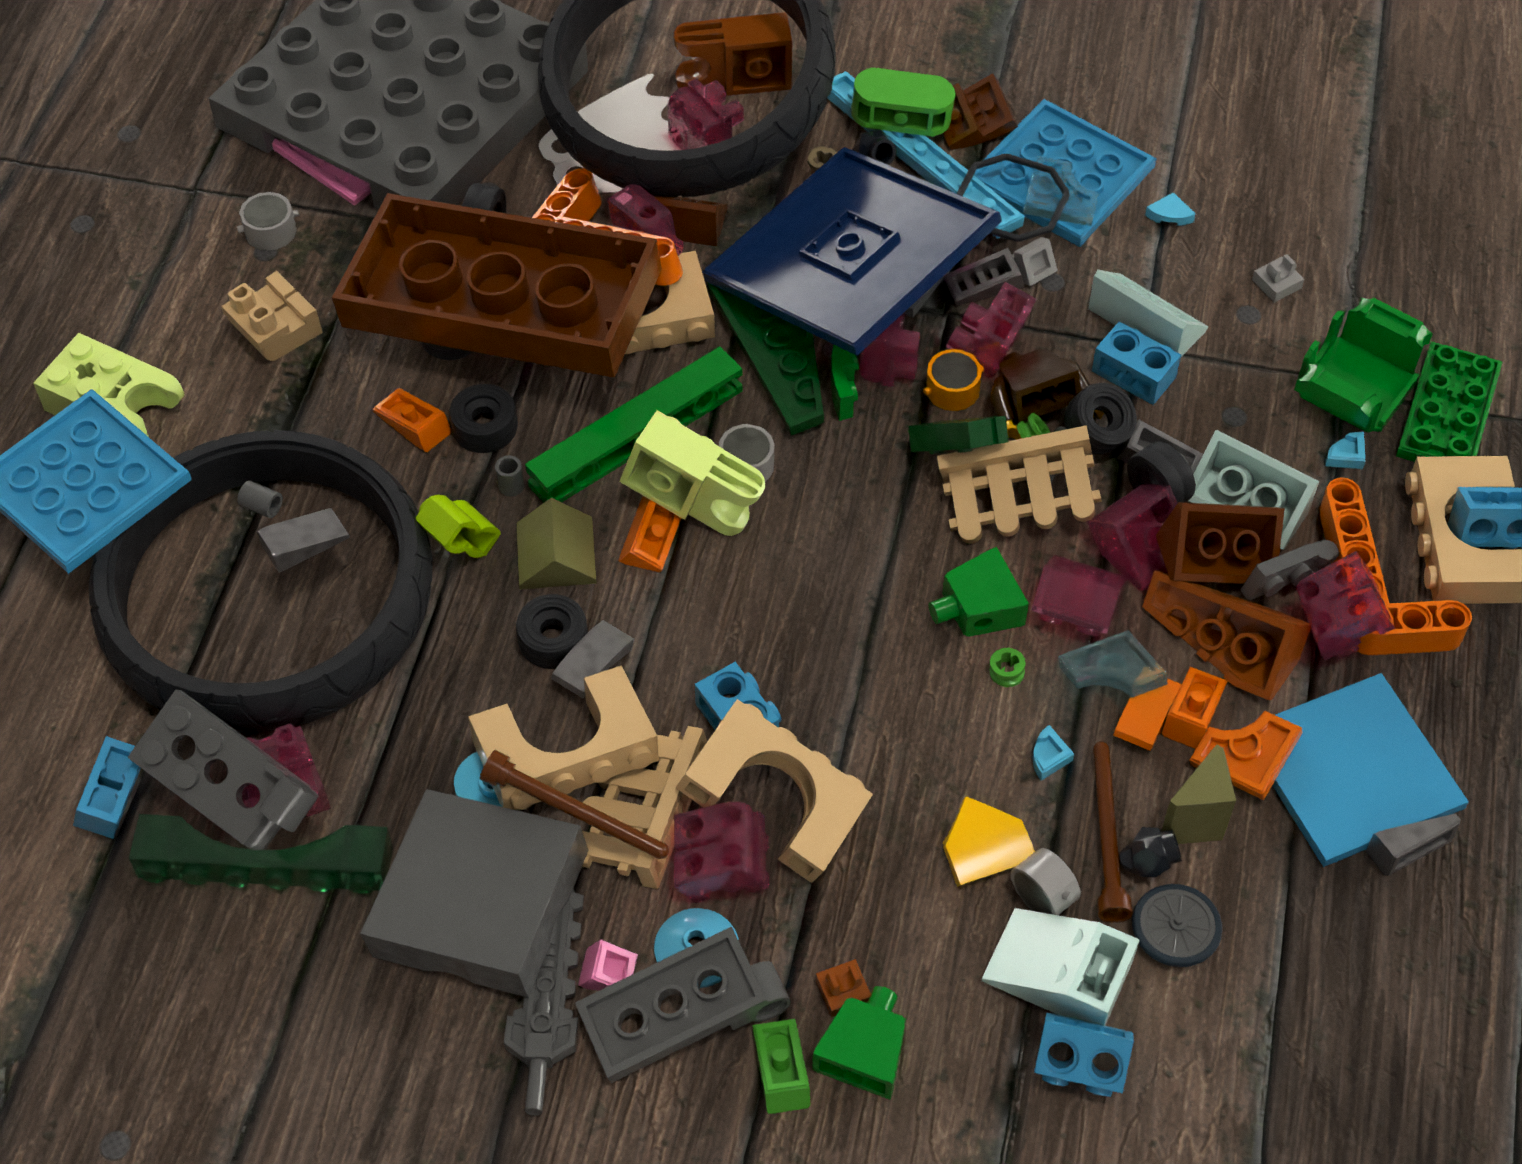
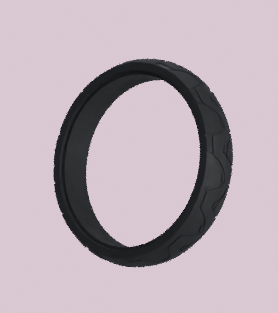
[538,0,836,198]
[89,430,433,732]

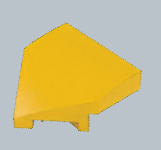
[943,796,1035,887]

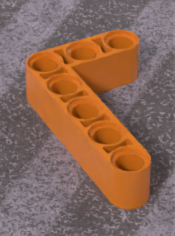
[532,168,683,286]
[1319,477,1472,655]

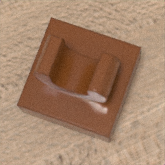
[815,959,871,1018]

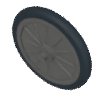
[1132,884,1222,967]

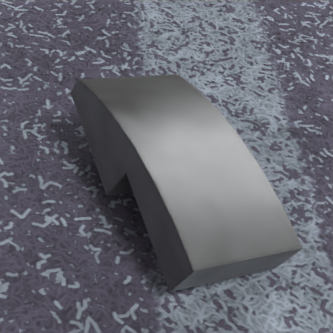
[551,620,634,698]

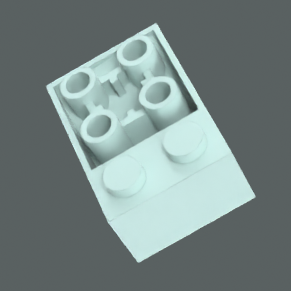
[981,908,1140,1026]

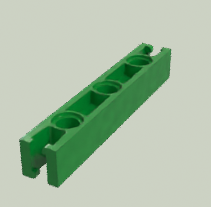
[525,346,743,503]

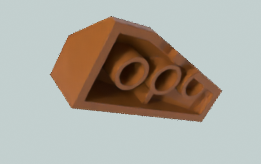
[1142,570,1312,700]

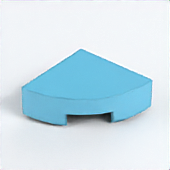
[1145,192,1196,226]
[1325,432,1366,469]
[1033,725,1074,781]

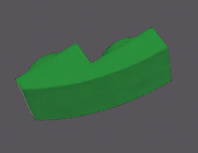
[831,345,859,421]

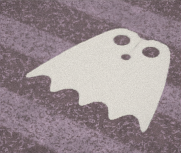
[539,74,687,193]

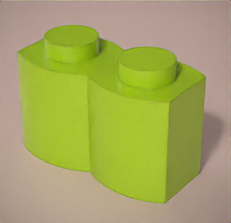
[416,495,501,558]

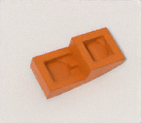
[1113,669,1182,751]

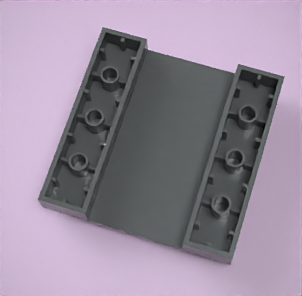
[208,0,588,210]

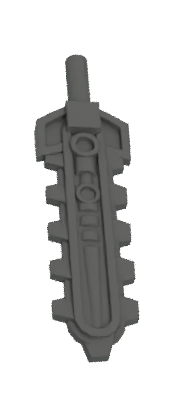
[504,888,584,1116]

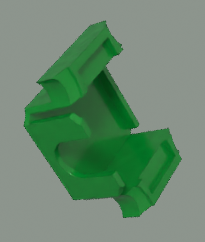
[1294,297,1433,433]

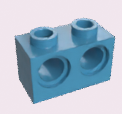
[1092,321,1181,405]
[1447,487,1522,549]
[695,662,781,730]
[73,736,141,839]
[1034,1012,1134,1096]

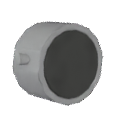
[237,192,299,251]
[719,424,774,481]
[1010,848,1081,915]

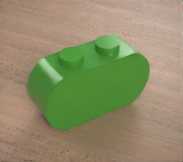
[851,68,955,137]

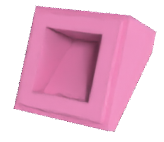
[578,940,638,991]

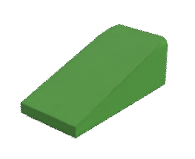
[752,1019,811,1114]

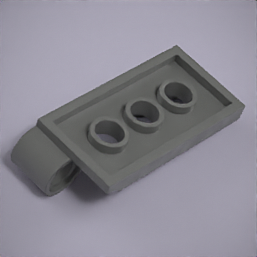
[127,689,319,855]
[575,926,791,1083]

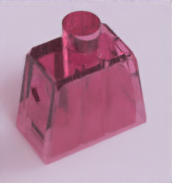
[607,184,684,256]

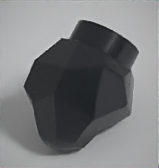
[852,129,896,165]
[1119,827,1182,877]

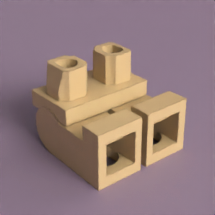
[221,271,323,361]

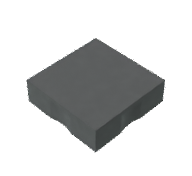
[360,789,589,998]

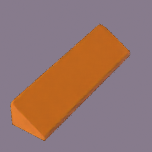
[618,496,681,572]

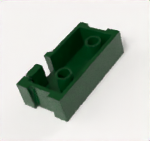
[908,416,1009,454]

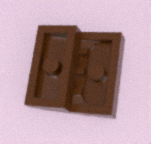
[943,73,1018,150]

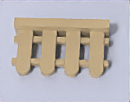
[937,425,1102,544]
[582,726,707,889]

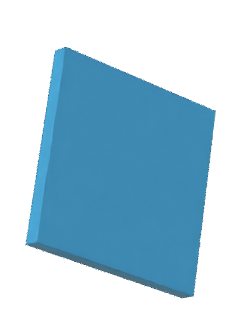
[974,99,1157,247]
[0,389,192,574]
[1272,673,1469,867]

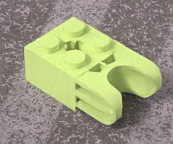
[33,333,184,437]
[619,410,765,536]

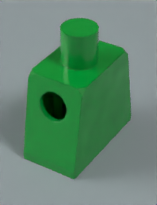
[928,547,1029,637]
[812,986,906,1100]

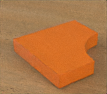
[1190,711,1302,800]

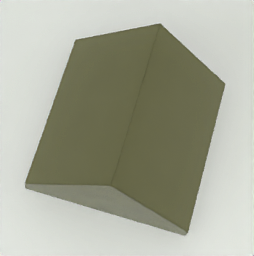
[517,498,597,590]
[1161,744,1236,844]

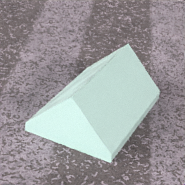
[1088,270,1208,357]
[1188,430,1319,549]

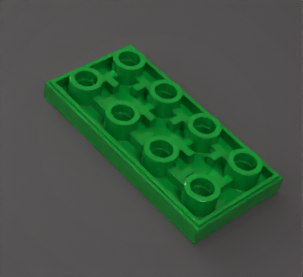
[1396,341,1503,462]

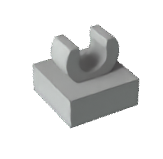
[1012,237,1058,286]
[1252,254,1304,303]

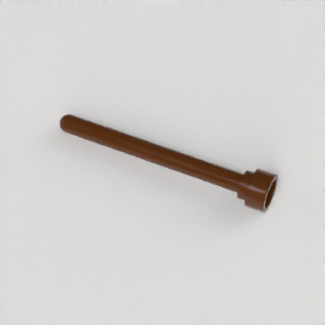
[1093,741,1132,923]
[479,750,669,859]

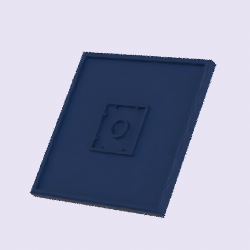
[702,147,1002,356]

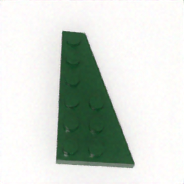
[704,280,824,436]

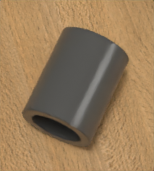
[495,455,525,497]
[237,481,283,518]

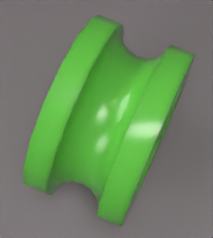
[1017,413,1051,438]
[989,648,1026,687]

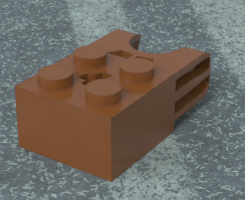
[674,12,792,96]

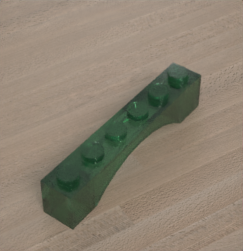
[129,814,393,894]

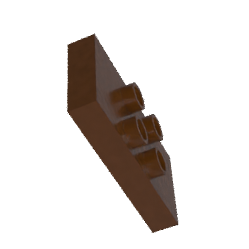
[332,193,662,378]

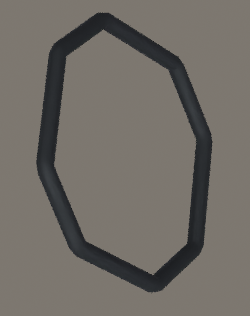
[956,154,1070,242]

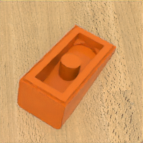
[372,388,451,452]
[1162,667,1228,749]

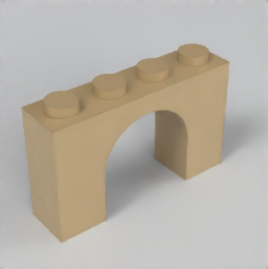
[625,251,715,354]
[1405,456,1522,604]
[468,666,659,810]
[675,699,873,883]

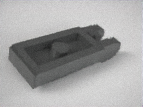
[1241,539,1339,601]

